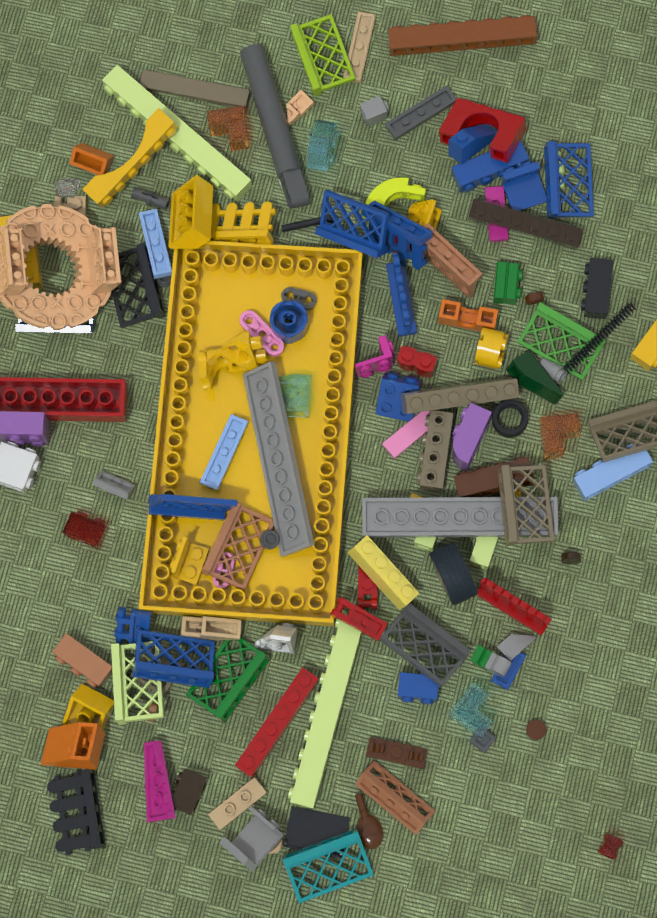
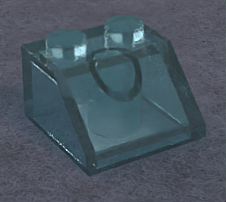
[279,374,312,418]

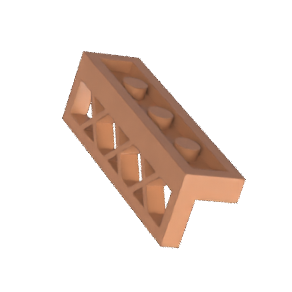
[355,760,436,835]

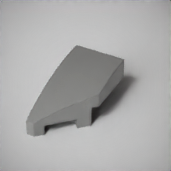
[497,634,536,662]

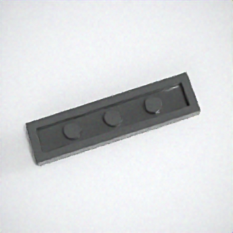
[385,86,456,140]

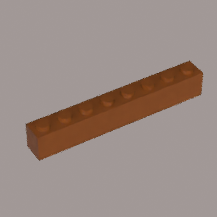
[388,15,537,56]

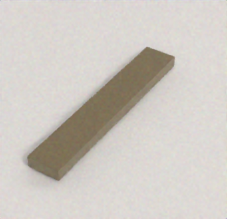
[139,70,250,109]

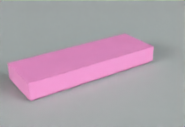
[382,411,430,459]

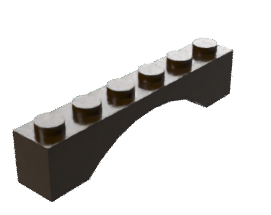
[468,199,583,250]

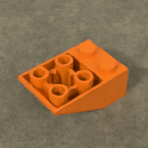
[41,722,105,770]

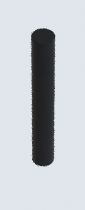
[281,215,334,232]

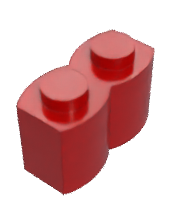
[397,346,437,378]

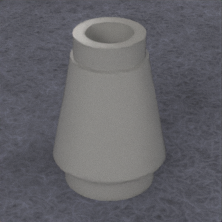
[539,358,567,384]

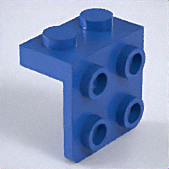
[500,161,547,211]
[376,372,422,422]

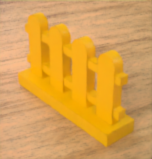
[210,201,276,245]

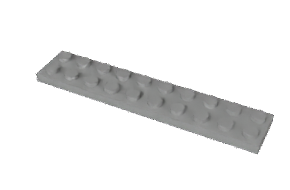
[243,361,315,557]
[362,497,558,538]

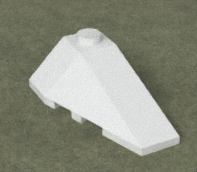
[255,623,298,654]

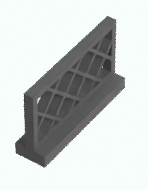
[379,603,471,688]

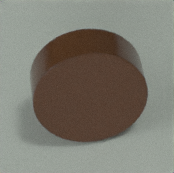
[525,292,544,305]
[526,720,546,740]

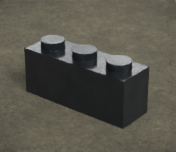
[581,258,613,319]

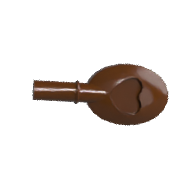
[355,793,383,849]

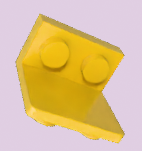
[170,536,210,586]

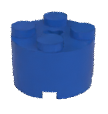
[270,300,309,344]

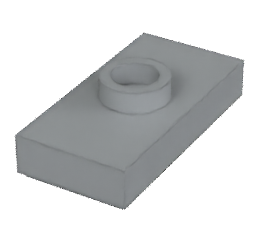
[93,471,136,500]

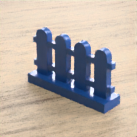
[362,200,432,270]
[386,253,417,337]

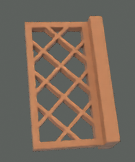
[424,224,483,299]
[201,502,274,591]

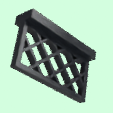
[112,243,166,328]

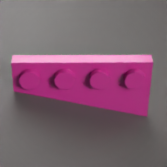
[144,741,176,823]

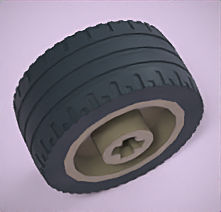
[429,542,478,605]

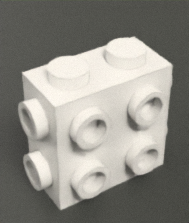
[0,441,41,493]

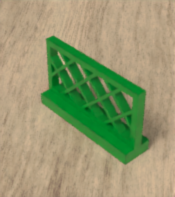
[186,637,271,723]

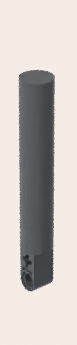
[240,44,309,209]

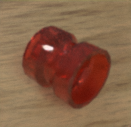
[597,833,624,860]

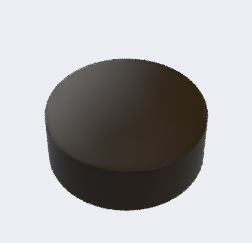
[561,552,581,565]

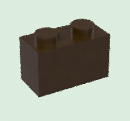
[171,769,208,816]

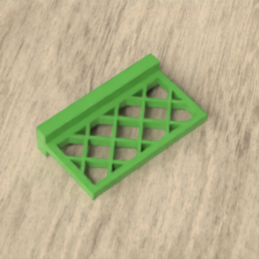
[517,302,606,381]

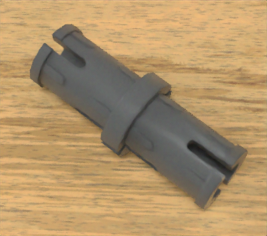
[131,187,170,210]

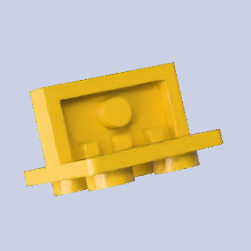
[408,199,442,230]

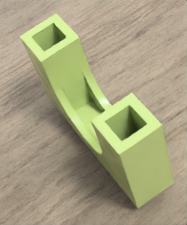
[414,537,499,571]

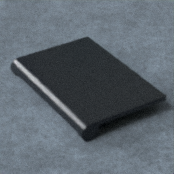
[283,806,350,858]

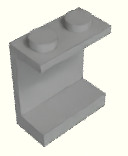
[219,806,284,872]

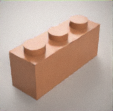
[52,633,112,688]

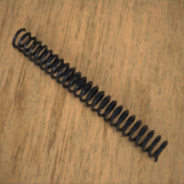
[564,302,636,374]

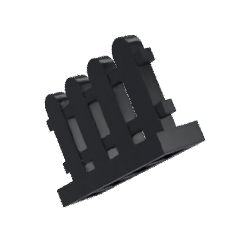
[47,769,106,855]

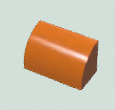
[69,143,115,175]

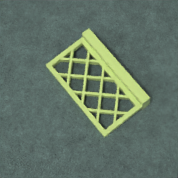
[111,641,164,725]

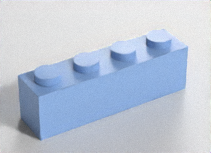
[573,444,653,502]

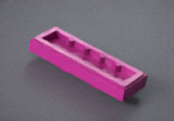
[485,186,508,242]

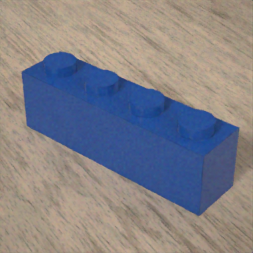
[451,140,529,193]

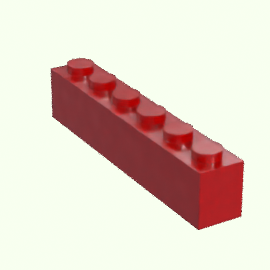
[235,667,319,779]

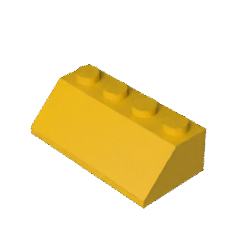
[168,175,213,249]

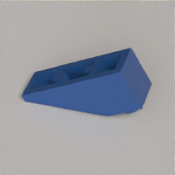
[448,124,498,164]

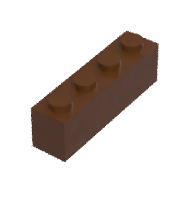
[453,457,534,497]

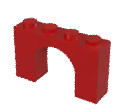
[439,98,526,163]

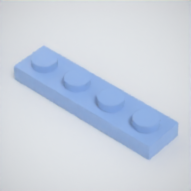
[139,209,172,279]
[199,414,249,492]

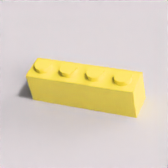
[347,535,419,610]

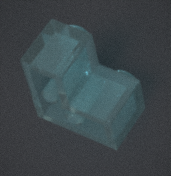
[305,119,340,171]
[449,682,493,741]

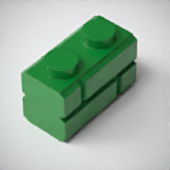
[493,262,523,305]

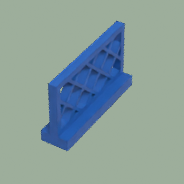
[544,141,594,219]
[315,190,389,258]
[148,494,237,521]
[132,630,215,688]

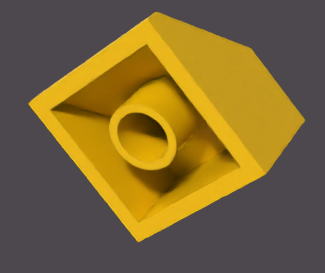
[62,684,114,730]

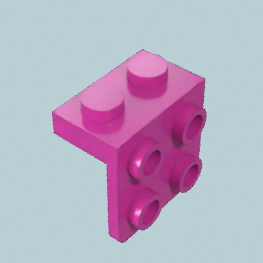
[355,335,394,378]

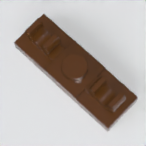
[366,737,428,769]

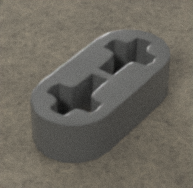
[281,287,317,311]

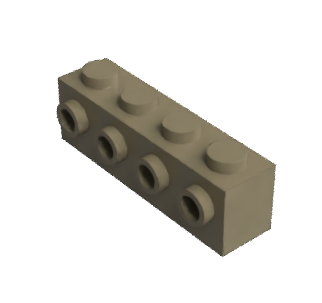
[417,410,453,491]

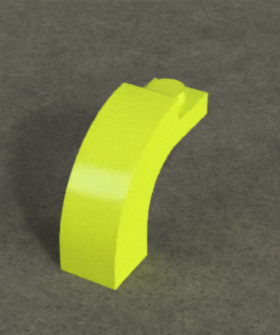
[363,178,426,219]

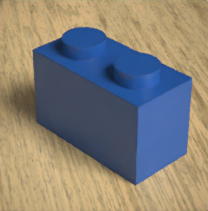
[398,672,439,705]

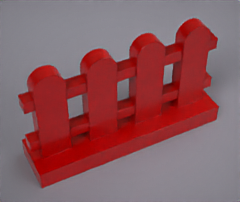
[476,578,552,636]

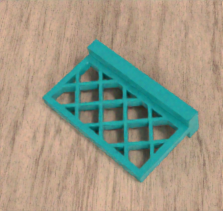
[282,828,374,903]

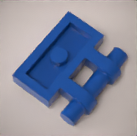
[114,607,151,644]

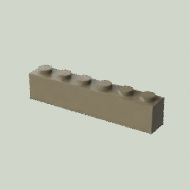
[400,377,519,414]

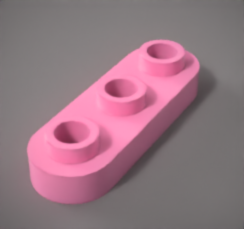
[239,310,284,357]

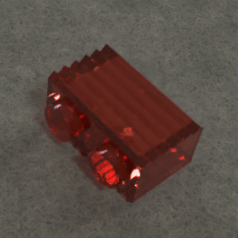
[62,511,109,549]

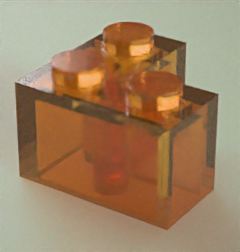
[207,106,249,151]
[538,413,581,460]

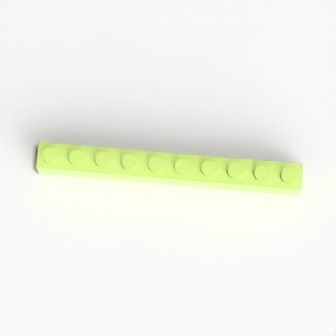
[102,65,252,202]
[288,612,362,810]

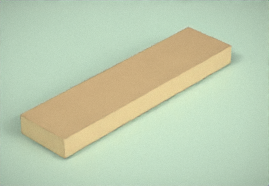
[343,11,376,84]

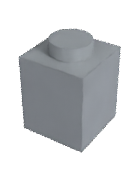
[360,96,389,127]

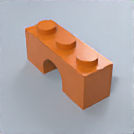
[438,299,498,332]

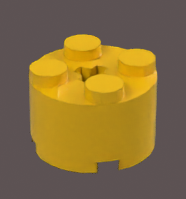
[474,327,509,369]

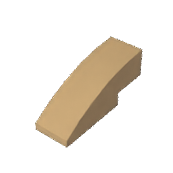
[180,616,242,640]

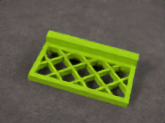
[290,14,356,97]

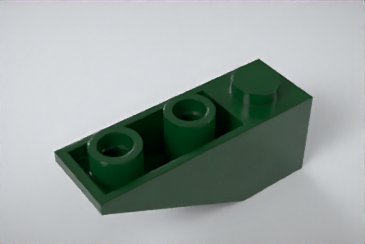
[506,351,564,405]

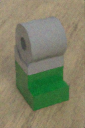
[470,645,512,677]

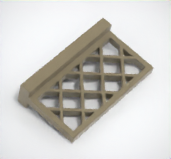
[588,400,657,463]
[497,465,554,546]

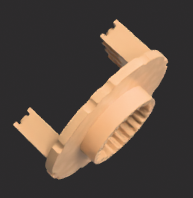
[0,204,121,330]

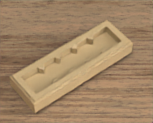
[208,777,267,831]

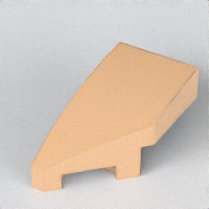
[286,90,315,126]

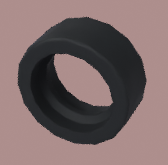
[492,400,529,438]

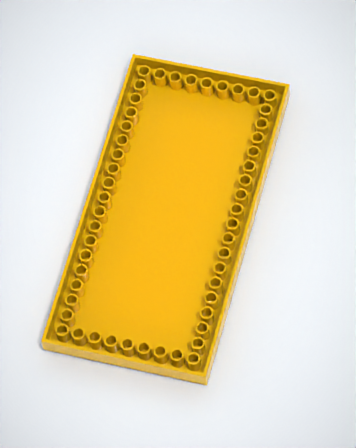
[139,241,363,627]

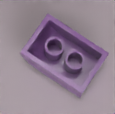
[452,403,492,471]
[0,411,50,447]

